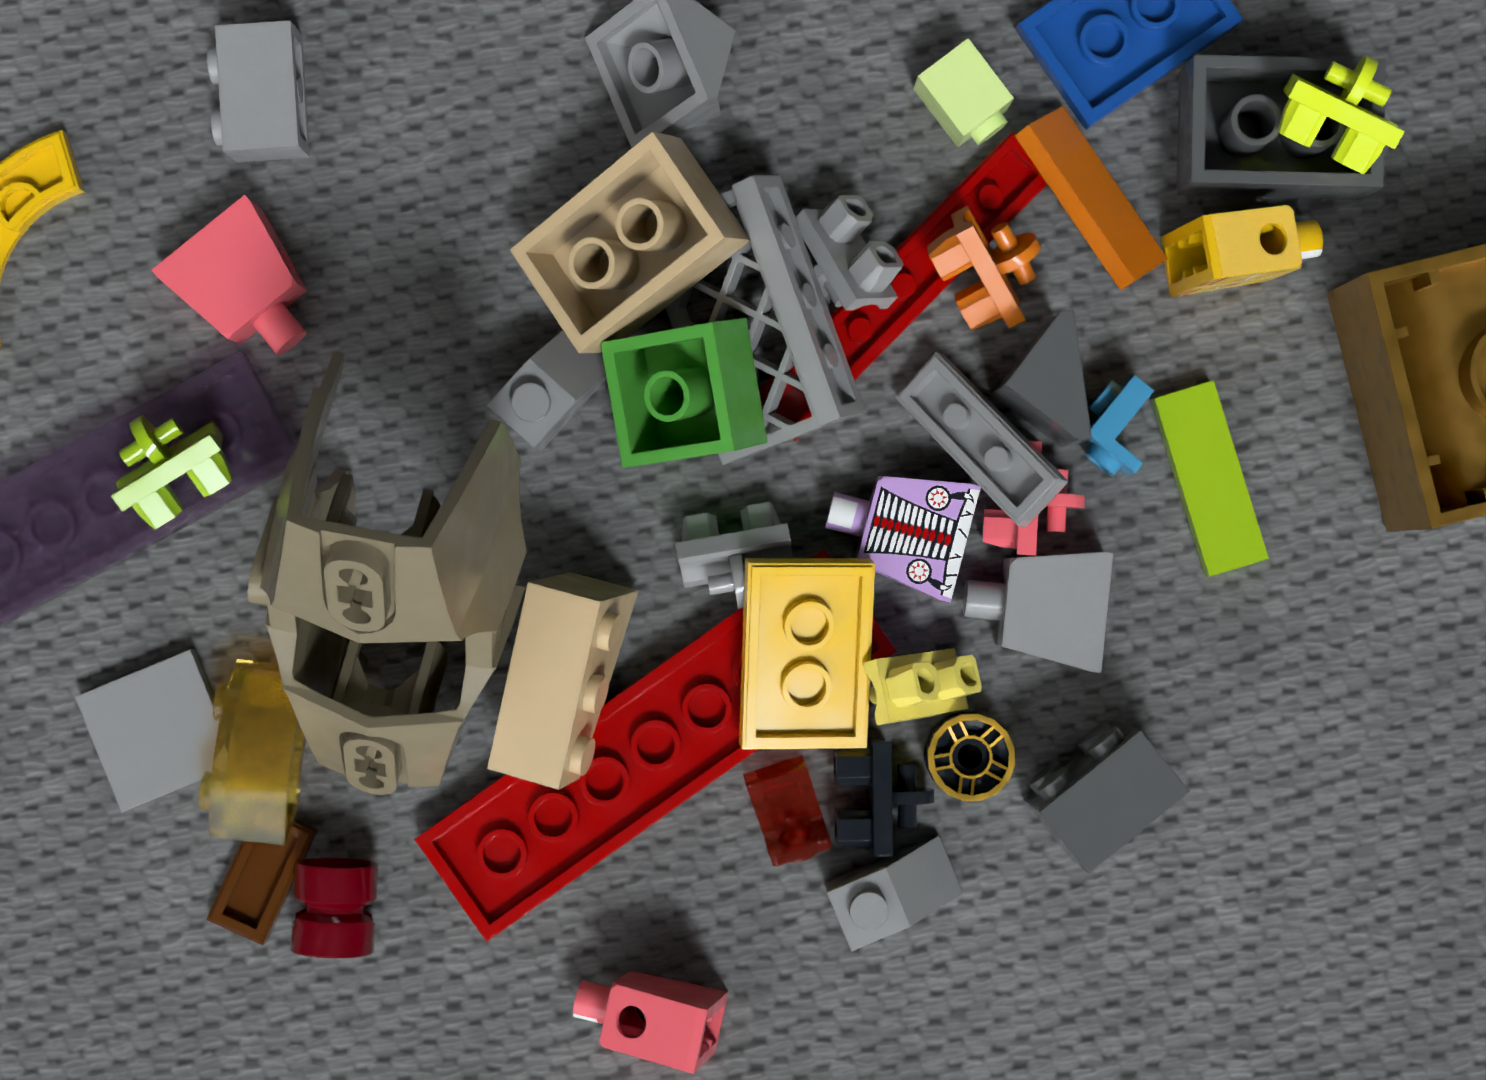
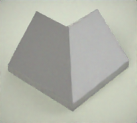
[585,0,736,148]

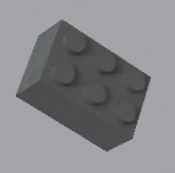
[1176,55,1386,200]

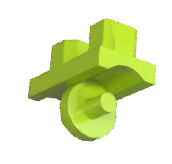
[111,415,233,529]

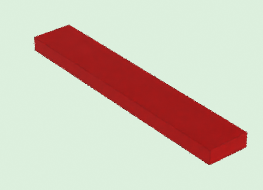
[759,132,1048,441]

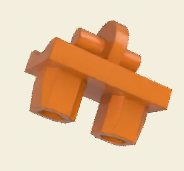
[927,206,1041,330]

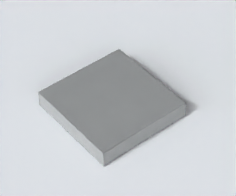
[75,649,242,813]

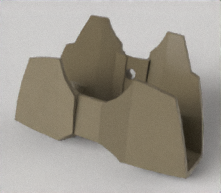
[248,351,527,795]

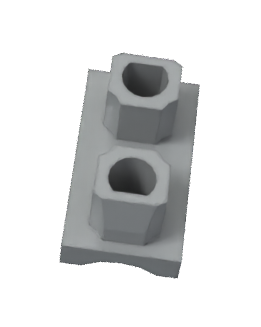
[795,195,904,311]
[675,502,793,609]

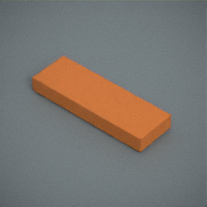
[1015,106,1168,290]

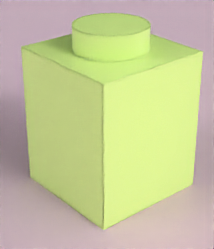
[913,38,1014,147]

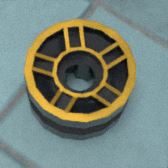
[924,711,1015,801]

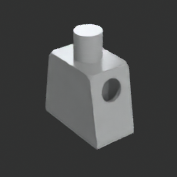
[963,552,1113,673]

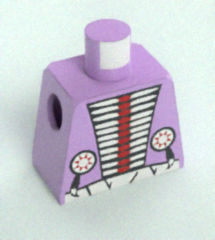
[825,476,981,603]

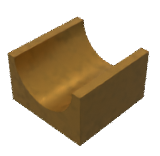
[1327,244,1486,532]

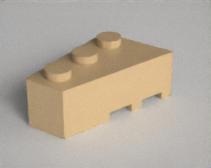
[487,572,639,790]

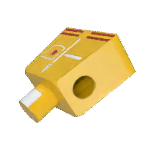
[1160,205,1323,298]

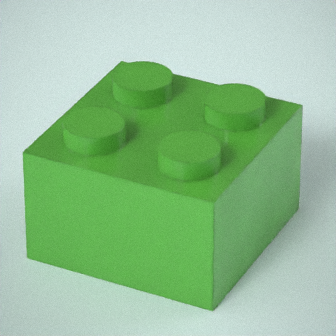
[601,318,768,468]

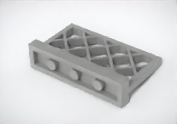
[666,175,865,465]

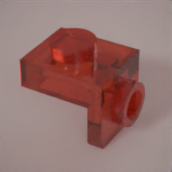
[743,755,832,866]

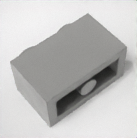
[207,20,310,162]

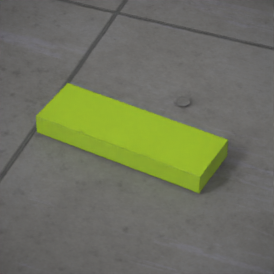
[1150,380,1269,577]

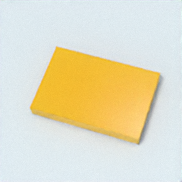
[739,558,875,749]

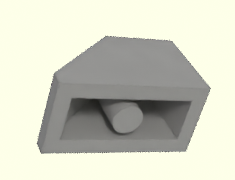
[487,330,607,452]
[824,835,963,952]

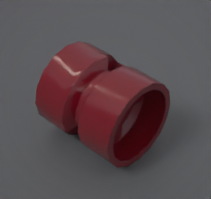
[291,857,379,958]

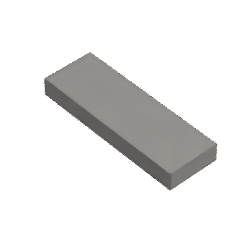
[895,352,1069,528]

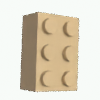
[510,131,751,353]

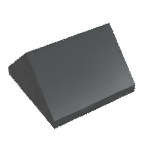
[991,309,1092,447]

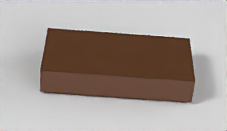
[206,804,318,946]

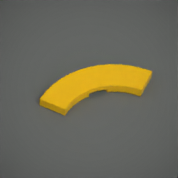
[0,130,85,346]

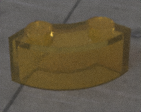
[199,659,307,846]

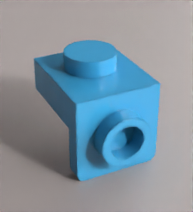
[1083,375,1155,477]

